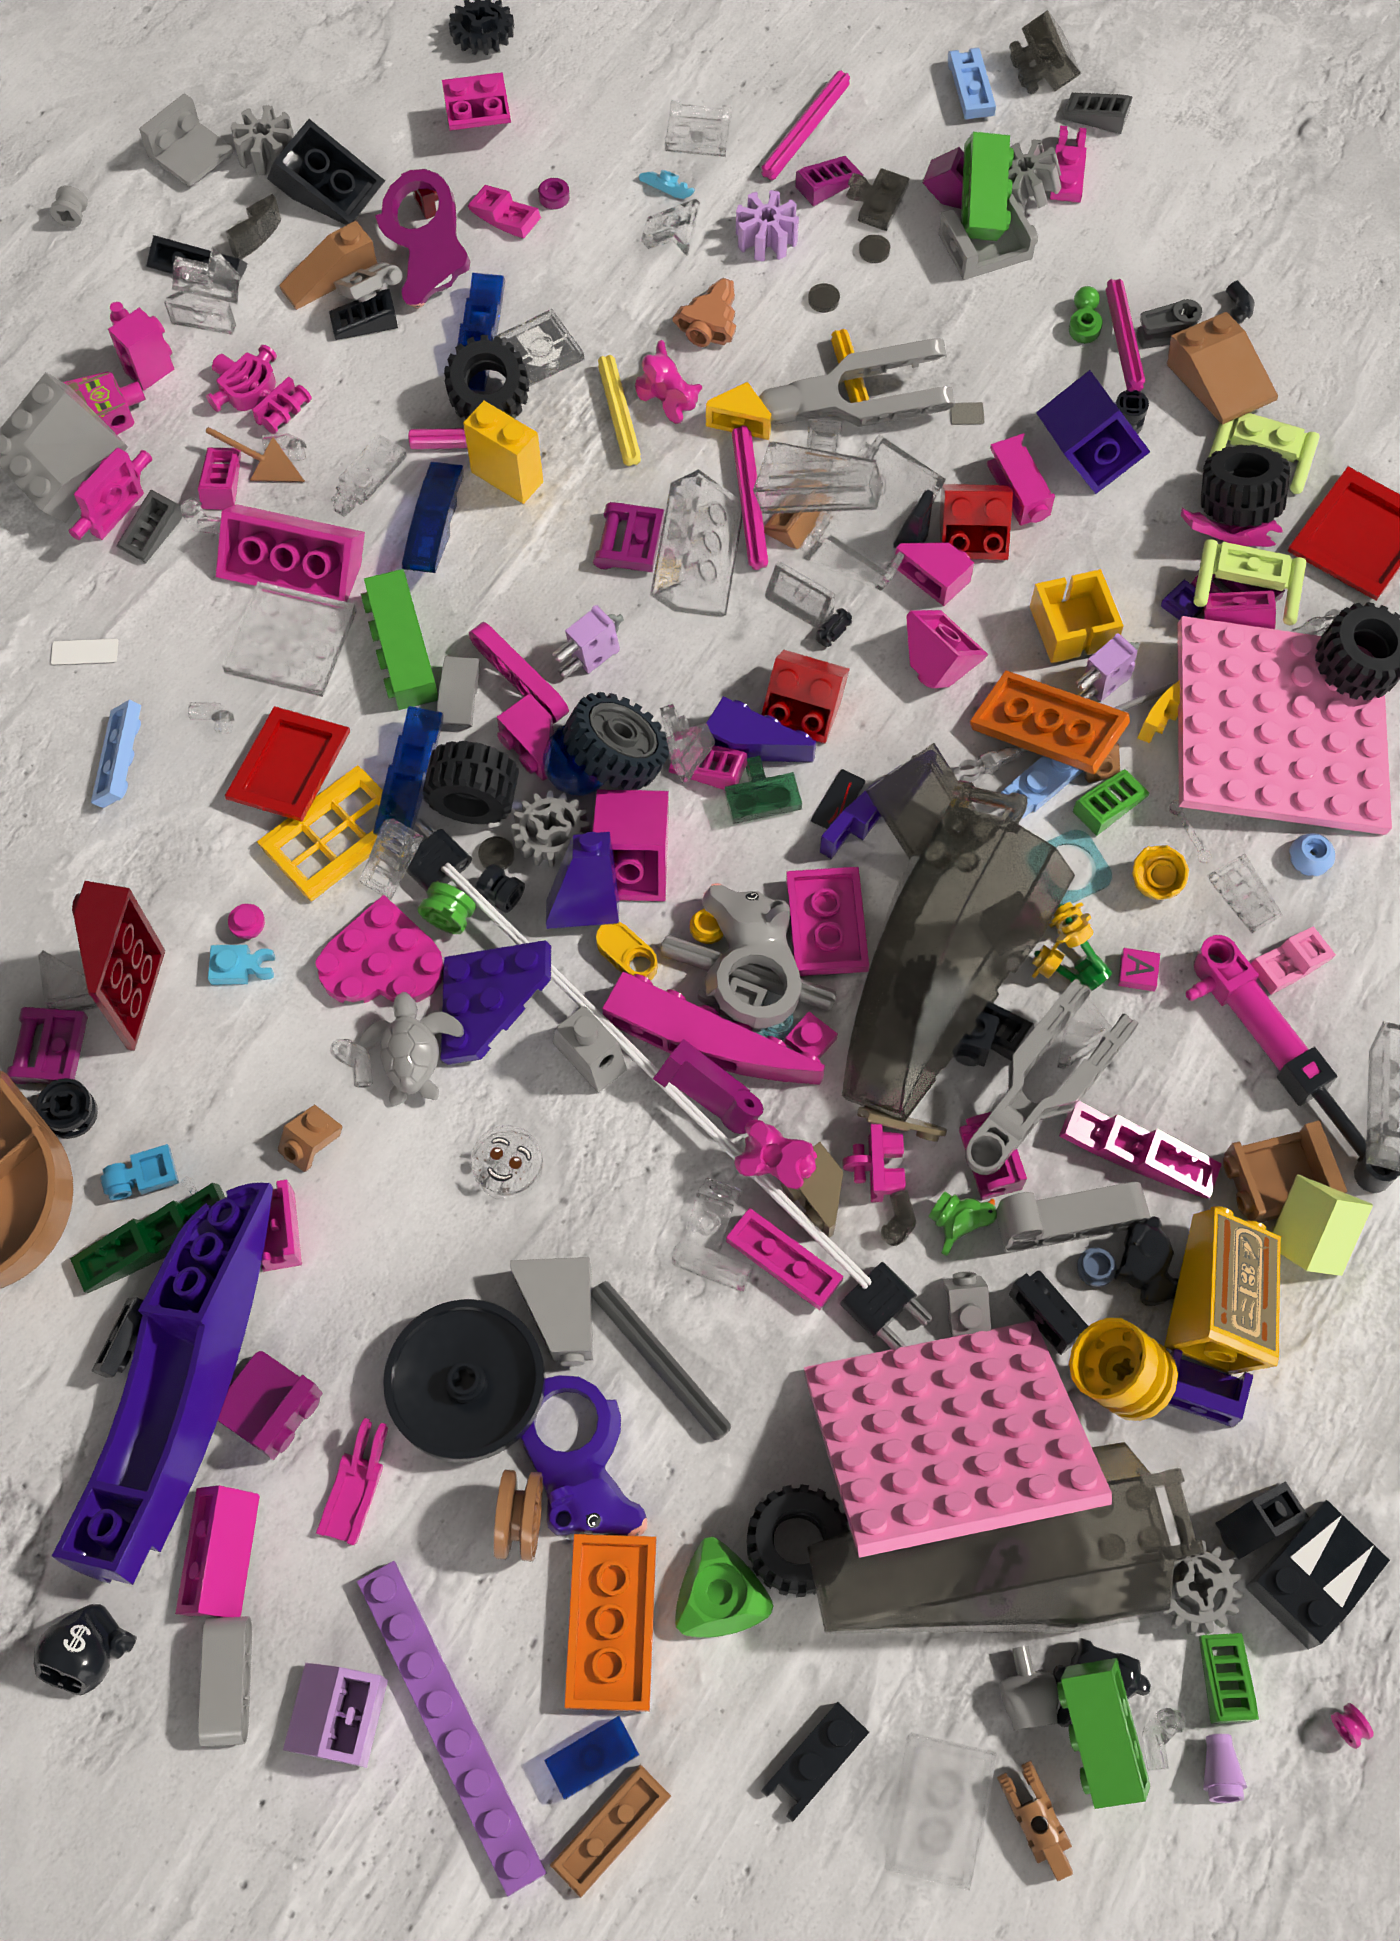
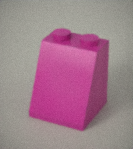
[593,789,669,901]

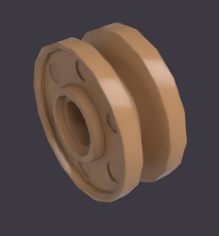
[494,1469,543,1562]

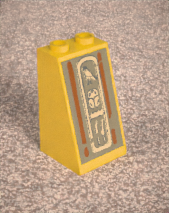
[1164,1206,1281,1375]

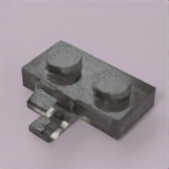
[846,168,910,231]

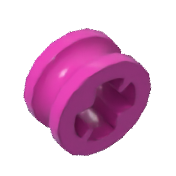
[1331,1703,1374,1749]

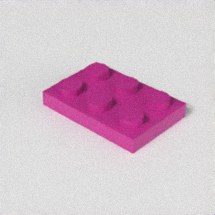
[786,867,869,976]

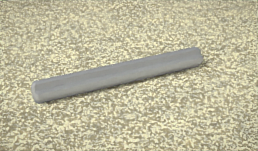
[661,936,836,1011]

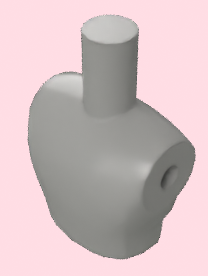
[1000,1646,1058,1730]

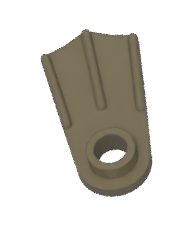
[857,1106,947,1142]

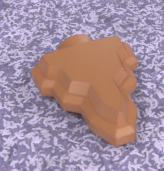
[672,278,736,347]

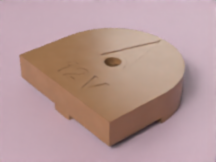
[0,1070,73,1289]

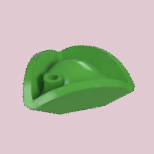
[675,1537,774,1638]

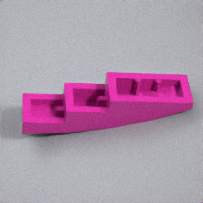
[1059,1101,1222,1199]

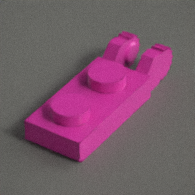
[1050,125,1087,203]

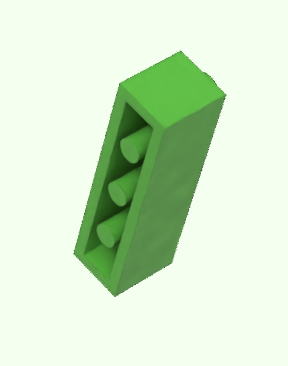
[360,569,438,710]

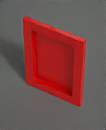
[225,706,350,822]

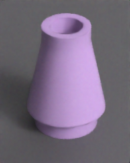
[1203,1734,1247,1803]

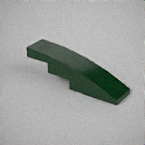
[70,1183,225,1293]

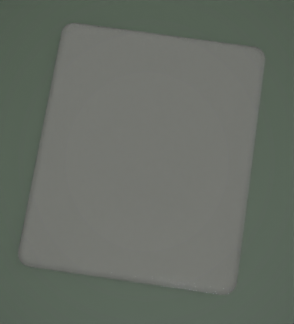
[951,402,985,424]

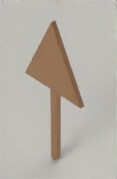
[206,427,305,482]

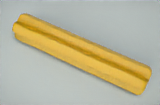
[831,329,869,403]

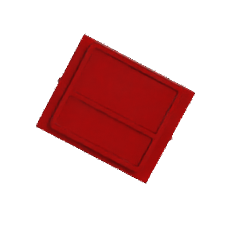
[1287,466,1400,601]

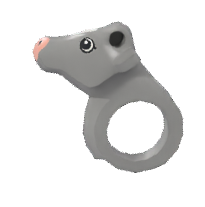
[702,883,802,1029]

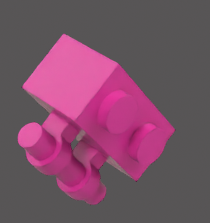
[108,302,174,391]

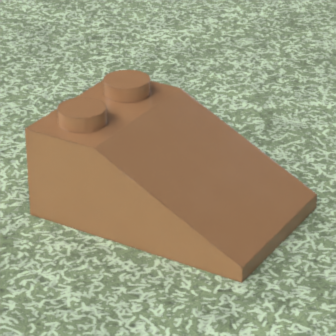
[1167,311,1278,425]

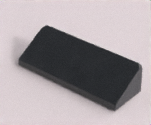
[146,235,248,291]

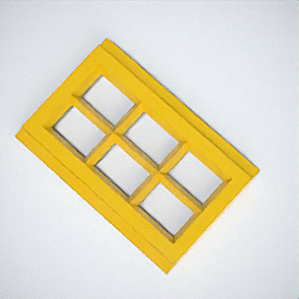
[257,765,412,902]

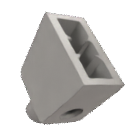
[553,1006,627,1093]

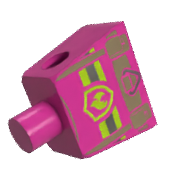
[63,371,146,435]

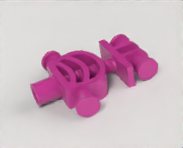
[206,345,312,434]

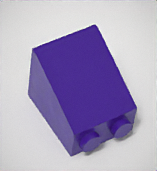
[1036,370,1150,494]

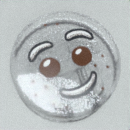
[471,1125,544,1201]

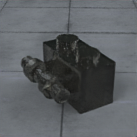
[1009,10,1081,94]

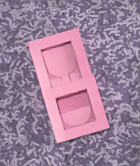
[1251,926,1336,995]

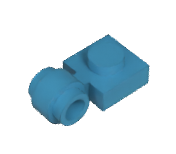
[100,1144,179,1201]

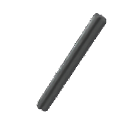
[592,1281,731,1441]

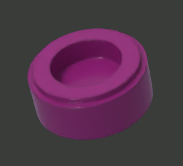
[538,178,570,209]

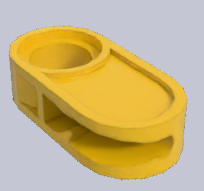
[596,922,658,980]

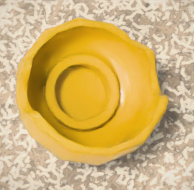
[1132,845,1189,900]

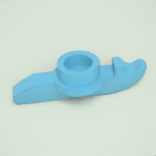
[639,170,695,199]

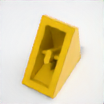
[706,382,771,440]

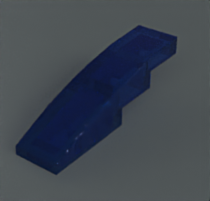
[456,273,505,391]
[402,461,464,573]
[373,706,444,841]

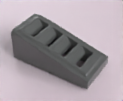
[1062,92,1133,134]
[116,490,185,563]

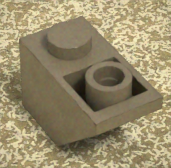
[781,1142,843,1238]

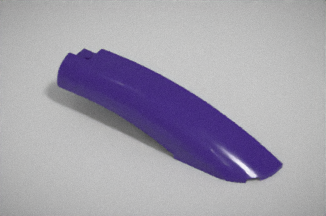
[52,1182,273,1585]

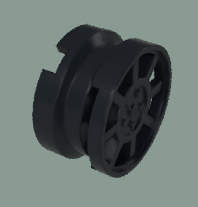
[36,1078,98,1139]

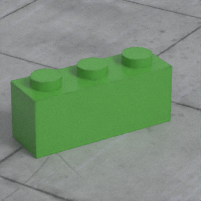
[961,131,1014,241]
[1057,1658,1151,1809]

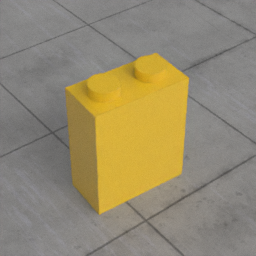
[463,400,543,504]

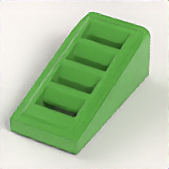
[1072,769,1149,836]
[1199,1633,1259,1724]

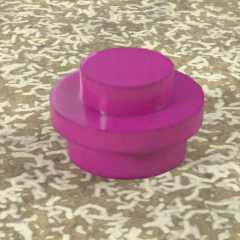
[228,904,265,939]

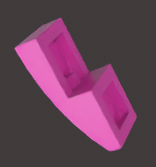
[468,185,541,238]

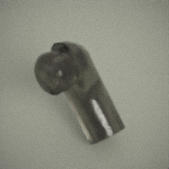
[880,1190,917,1246]

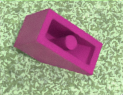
[893,543,974,607]

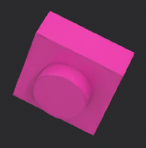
[785,1012,838,1059]

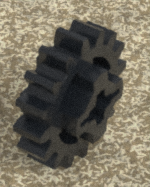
[449,0,514,55]

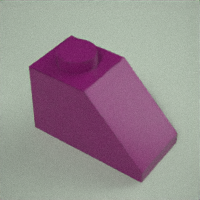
[922,147,964,209]

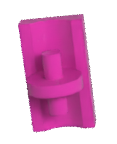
[842,1124,906,1202]

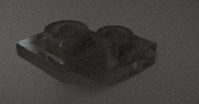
[226,194,281,260]

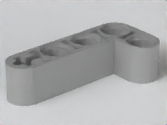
[996,1182,1150,1252]

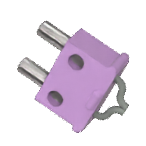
[553,605,624,679]
[1075,633,1140,702]

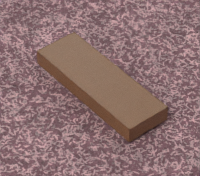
[550,1764,672,1898]

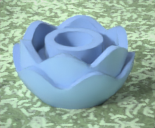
[1289,833,1335,876]

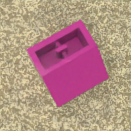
[442,72,511,131]

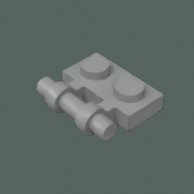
[333,262,402,302]

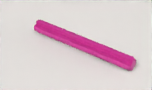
[761,70,850,180]
[1105,279,1145,392]
[732,425,768,570]

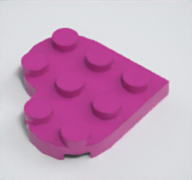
[316,895,444,1003]

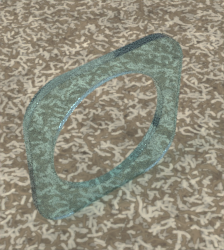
[1028,830,1112,905]

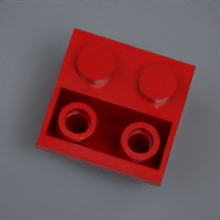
[940,484,1013,560]
[761,650,850,744]

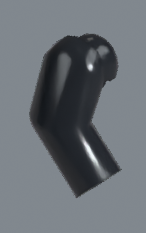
[1226,280,1255,324]

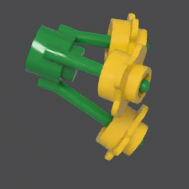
[1031,902,1113,991]

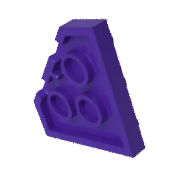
[441,940,551,1065]

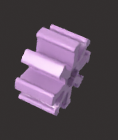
[736,190,799,261]

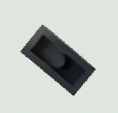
[1215,1481,1309,1560]

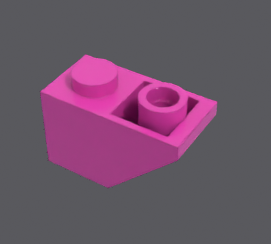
[497,693,554,781]

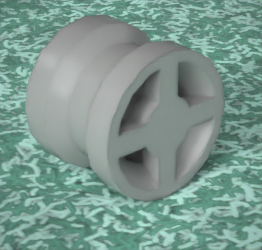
[50,185,88,228]

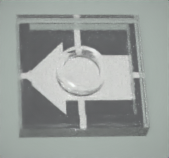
[496,309,584,386]

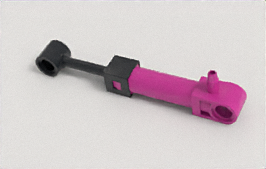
[1186,935,1400,1193]

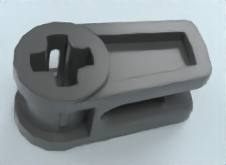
[1136,299,1202,349]

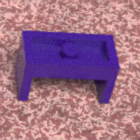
[1168,1348,1253,1427]

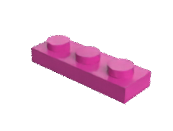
[726,1208,844,1311]

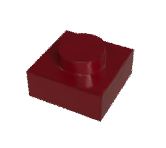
[413,188,439,219]

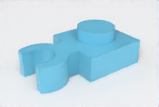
[208,945,275,985]

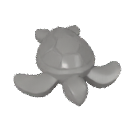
[359,992,464,1105]

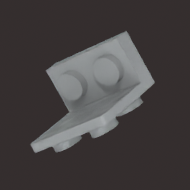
[139,93,233,187]

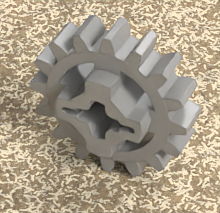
[511,791,590,868]
[1150,1540,1244,1635]

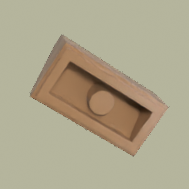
[764,483,831,549]

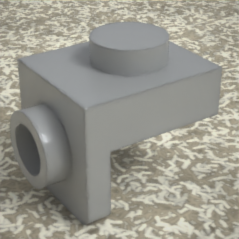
[943,1272,991,1336]

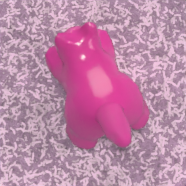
[635,340,702,424]
[734,1119,817,1190]

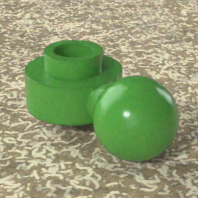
[1069,286,1103,344]

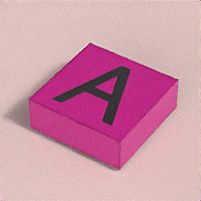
[1118,948,1160,992]

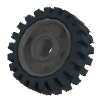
[562,692,670,790]

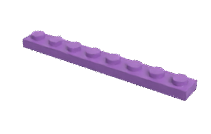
[357,1561,547,1896]

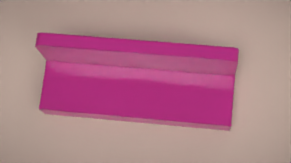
[175,1485,260,1617]

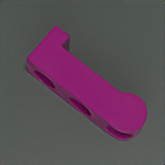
[653,1039,764,1134]

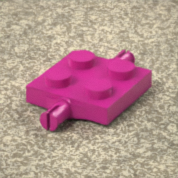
[68,447,153,540]

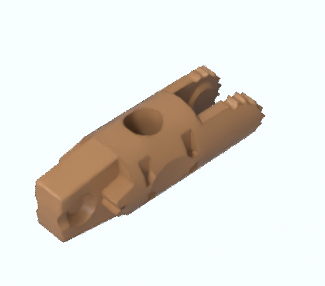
[996,1761,1073,1881]

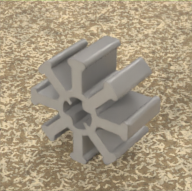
[231,105,294,175]
[1008,139,1061,211]

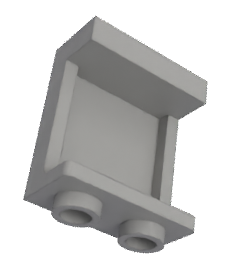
[938,192,1038,280]

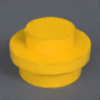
[689,908,724,944]

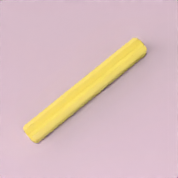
[598,355,641,466]

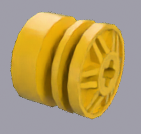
[1069,1318,1178,1421]

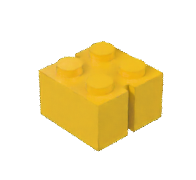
[1029,569,1124,663]

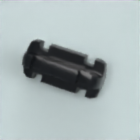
[815,608,852,647]

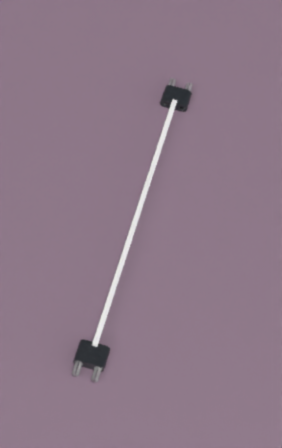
[389,817,932,1350]

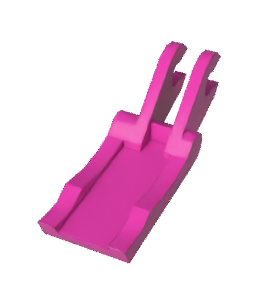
[1181,507,1283,547]
[316,1418,388,1545]

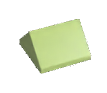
[1272,1174,1373,1276]

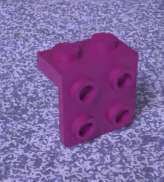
[218,1351,323,1460]

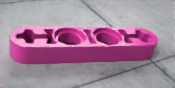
[469,622,569,724]

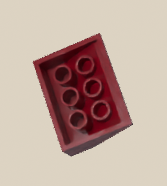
[72,881,165,1051]

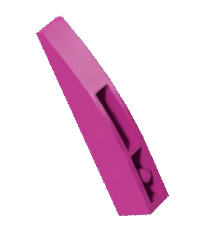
[602,972,825,1085]

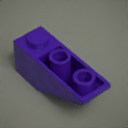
[703,696,816,762]

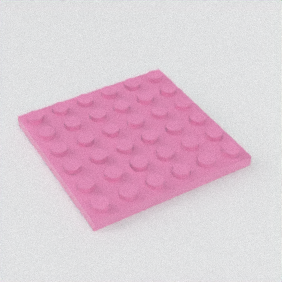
[1177,616,1392,835]
[804,1321,1112,1558]

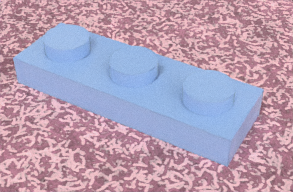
[91,700,141,808]

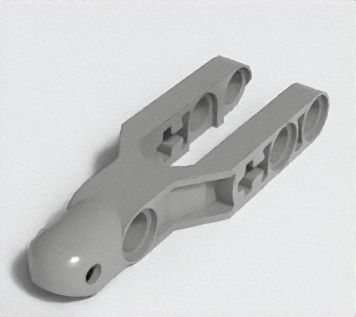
[759,338,955,427]
[965,979,1139,1175]

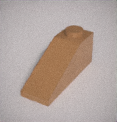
[279,221,377,310]

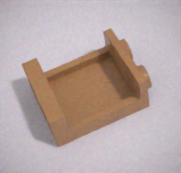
[1223,1120,1348,1223]

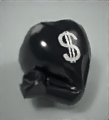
[33,1604,137,1696]

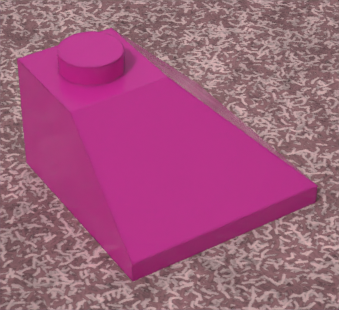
[906,610,988,689]

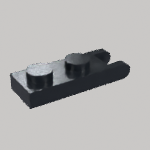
[761,1702,869,1822]

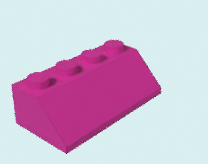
[216,504,365,605]

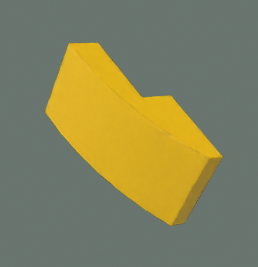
[1137,680,1180,743]

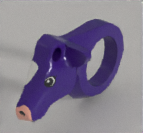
[521,1375,647,1536]

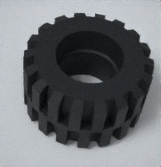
[444,335,529,420]
[1200,445,1290,527]
[1315,602,1400,700]
[422,741,519,824]
[746,1484,852,1597]

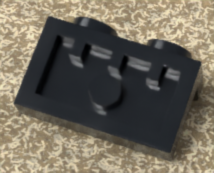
[1009,1271,1088,1355]

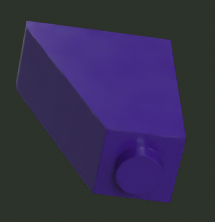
[546,832,619,929]

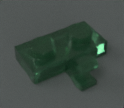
[724,756,802,824]

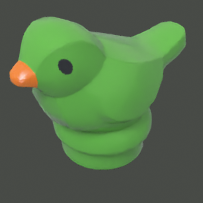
[928,1191,997,1256]

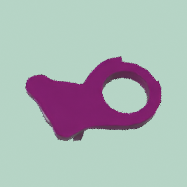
[375,169,471,308]

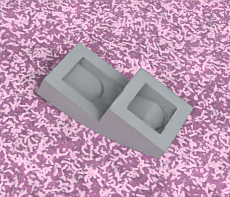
[436,656,480,726]

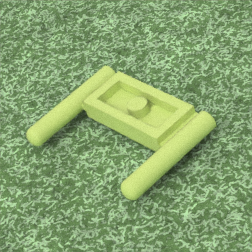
[1208,413,1320,494]
[1194,539,1306,626]

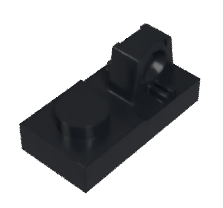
[92,1297,143,1378]

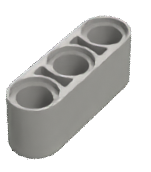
[198,1616,252,1746]

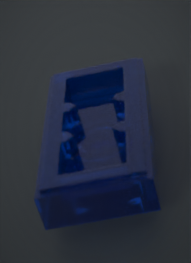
[544,1716,640,1800]

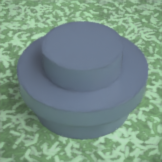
[1077,1248,1117,1287]

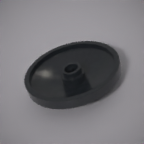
[383,1299,546,1462]

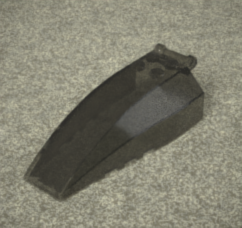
[842,780,1075,1122]
[807,1442,1205,1633]

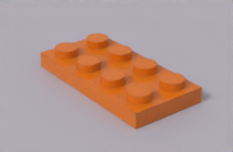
[970,670,1130,775]
[565,1534,657,1712]

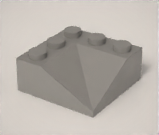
[0,372,128,523]

